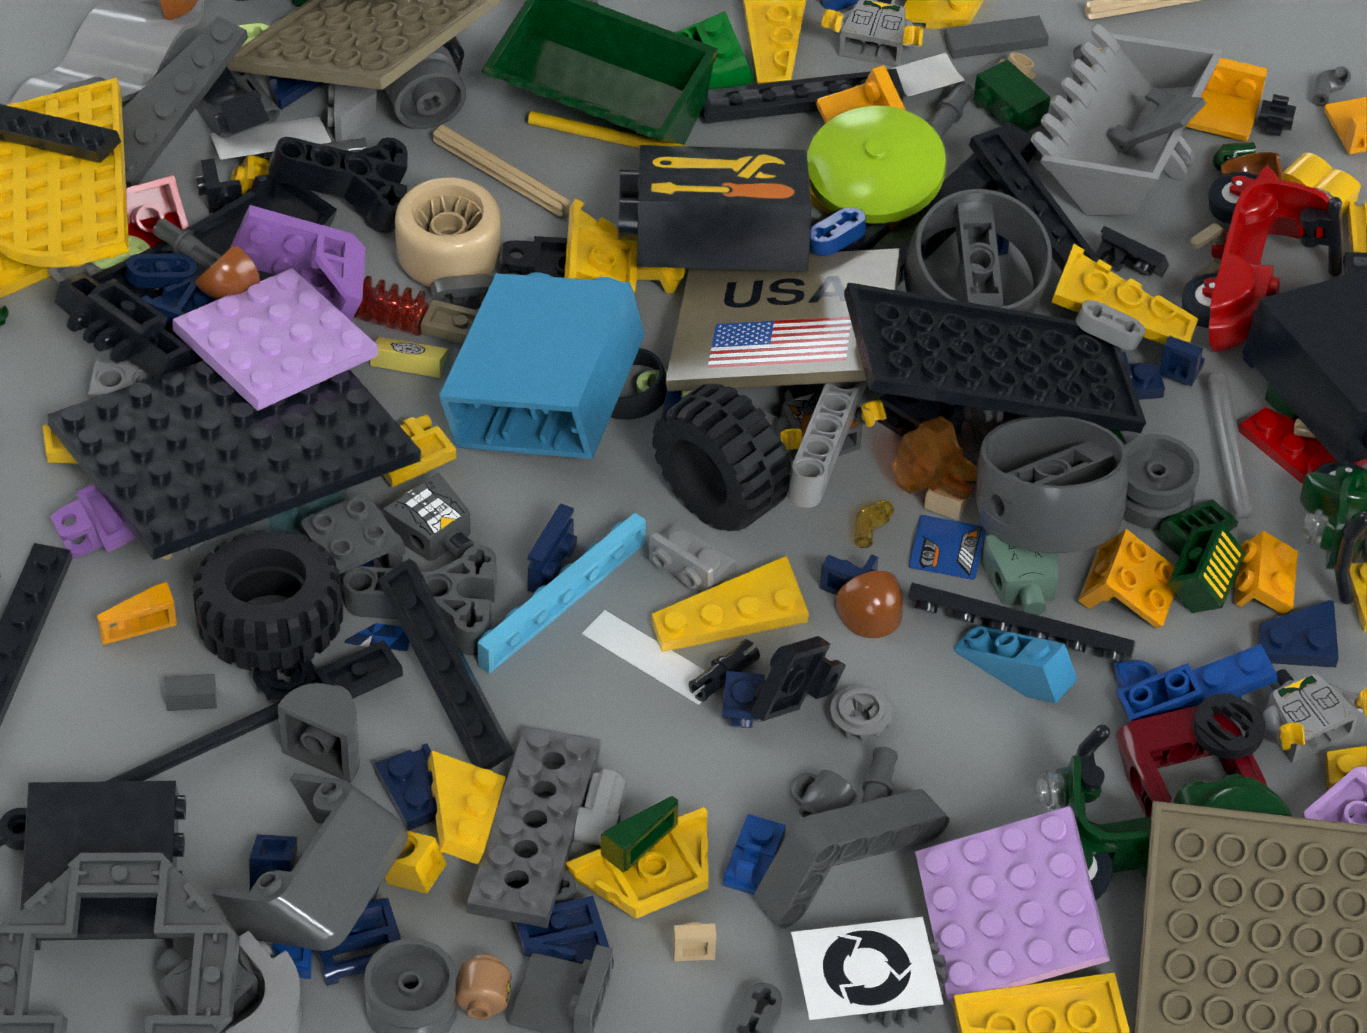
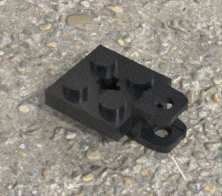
[501,236,567,278]
[751,636,846,721]

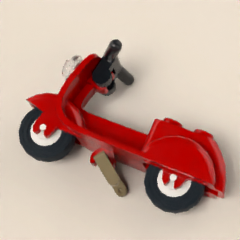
[1181,166,1342,352]

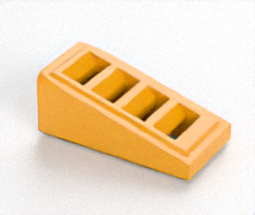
[97,582,177,645]

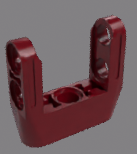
[1116,705,1267,817]

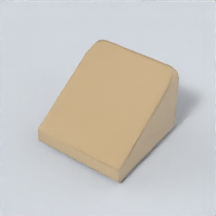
[924,480,972,521]

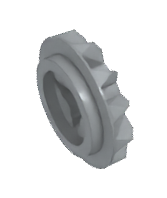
[830,685,893,741]

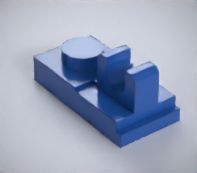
[722,814,786,895]

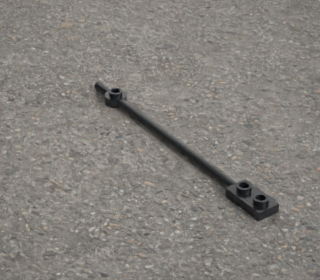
[0,640,403,850]

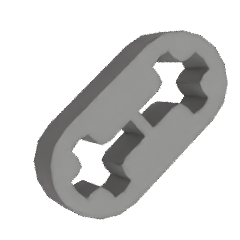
[1076,300,1145,350]

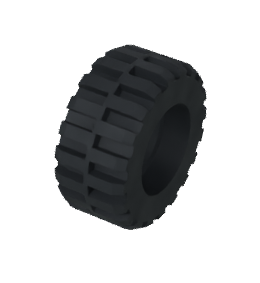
[652,383,791,531]
[192,529,343,672]

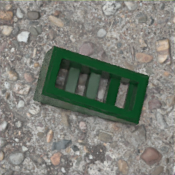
[1158,499,1239,556]
[601,796,678,873]

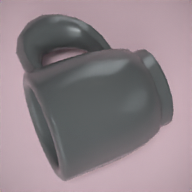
[790,770,856,818]

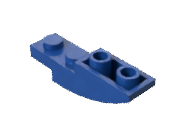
[1116,644,1278,722]

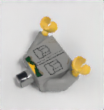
[820,0,924,67]
[1263,669,1367,763]

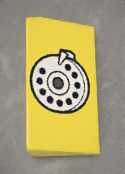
[370,337,449,378]

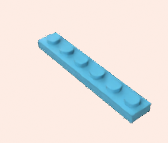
[478,512,646,674]

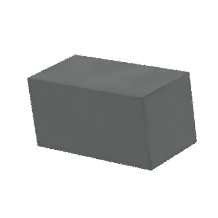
[165,674,217,711]

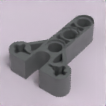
[343,545,497,655]

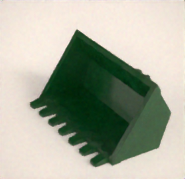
[481,0,718,145]

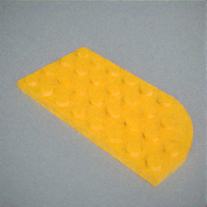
[0,77,129,268]

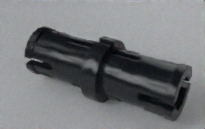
[688,639,760,702]

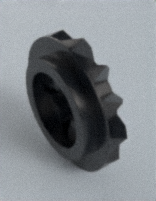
[253,660,316,701]

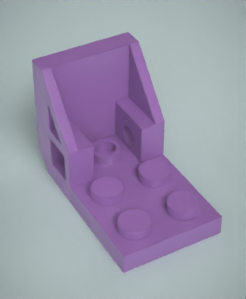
[230,205,366,321]

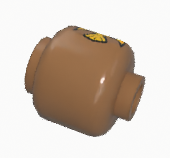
[455,954,512,1020]

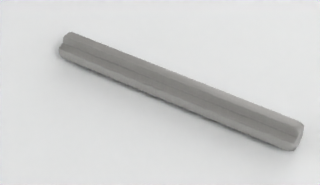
[1207,372,1253,518]

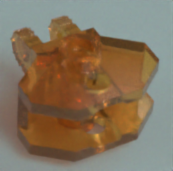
[892,416,977,500]

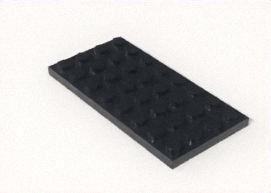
[843,282,1147,433]

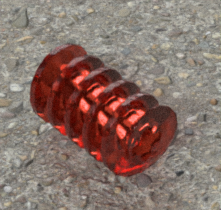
[353,276,429,336]

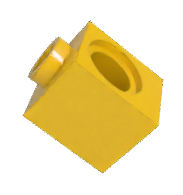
[385,831,447,894]

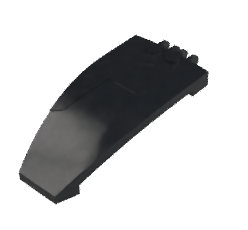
[54,175,337,377]

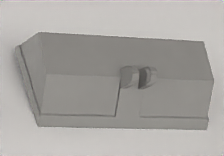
[1031,24,1224,216]

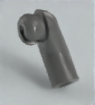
[1312,66,1351,106]

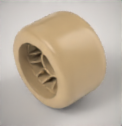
[395,177,502,287]

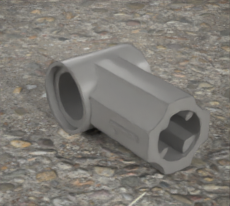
[574,769,627,846]

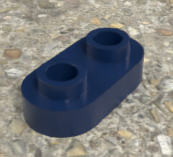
[124,253,197,289]

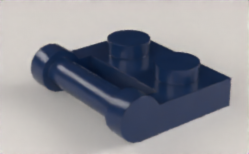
[316,897,401,986]

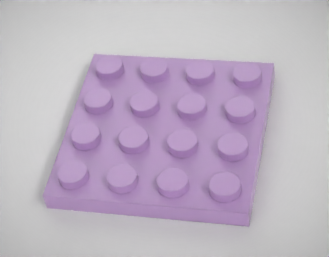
[173,268,378,411]
[915,806,1110,1006]

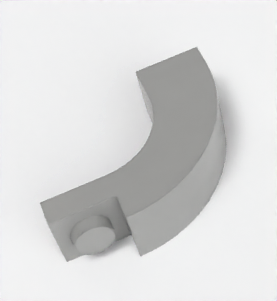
[225,931,303,1033]

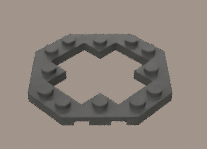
[0,853,240,1033]

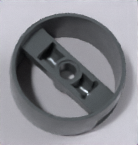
[904,189,1052,313]
[976,416,1128,553]

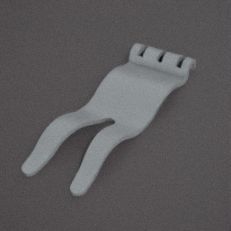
[10,0,212,104]

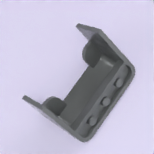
[212,773,408,951]

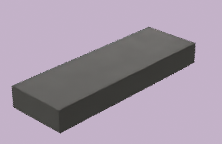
[944,15,1049,59]

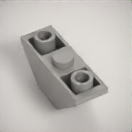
[328,84,377,141]

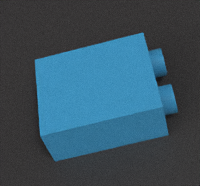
[439,272,645,459]

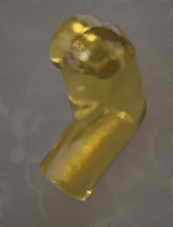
[854,499,894,548]

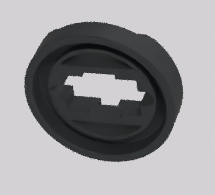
[1193,693,1266,759]

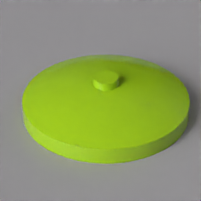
[807,106,946,224]

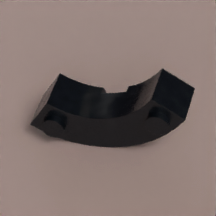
[195,67,270,138]

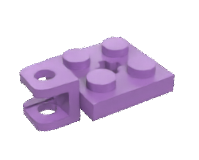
[51,484,136,558]

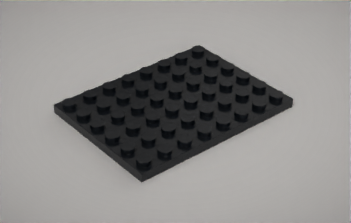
[48,360,421,560]

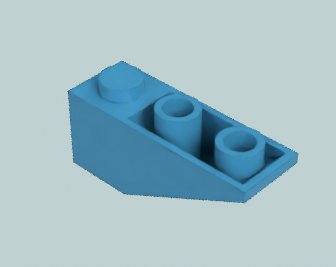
[953,625,1078,703]

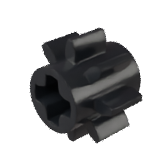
[1258,94,1296,137]

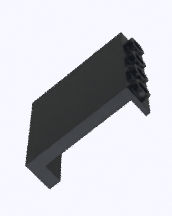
[20,781,186,950]

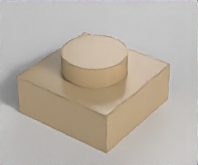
[673,922,716,962]

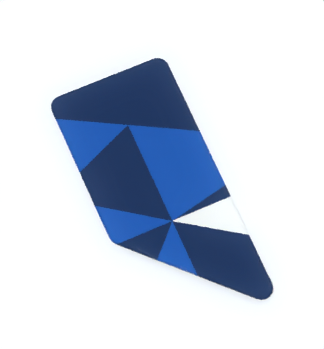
[345,623,410,652]

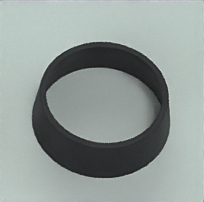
[611,348,667,420]

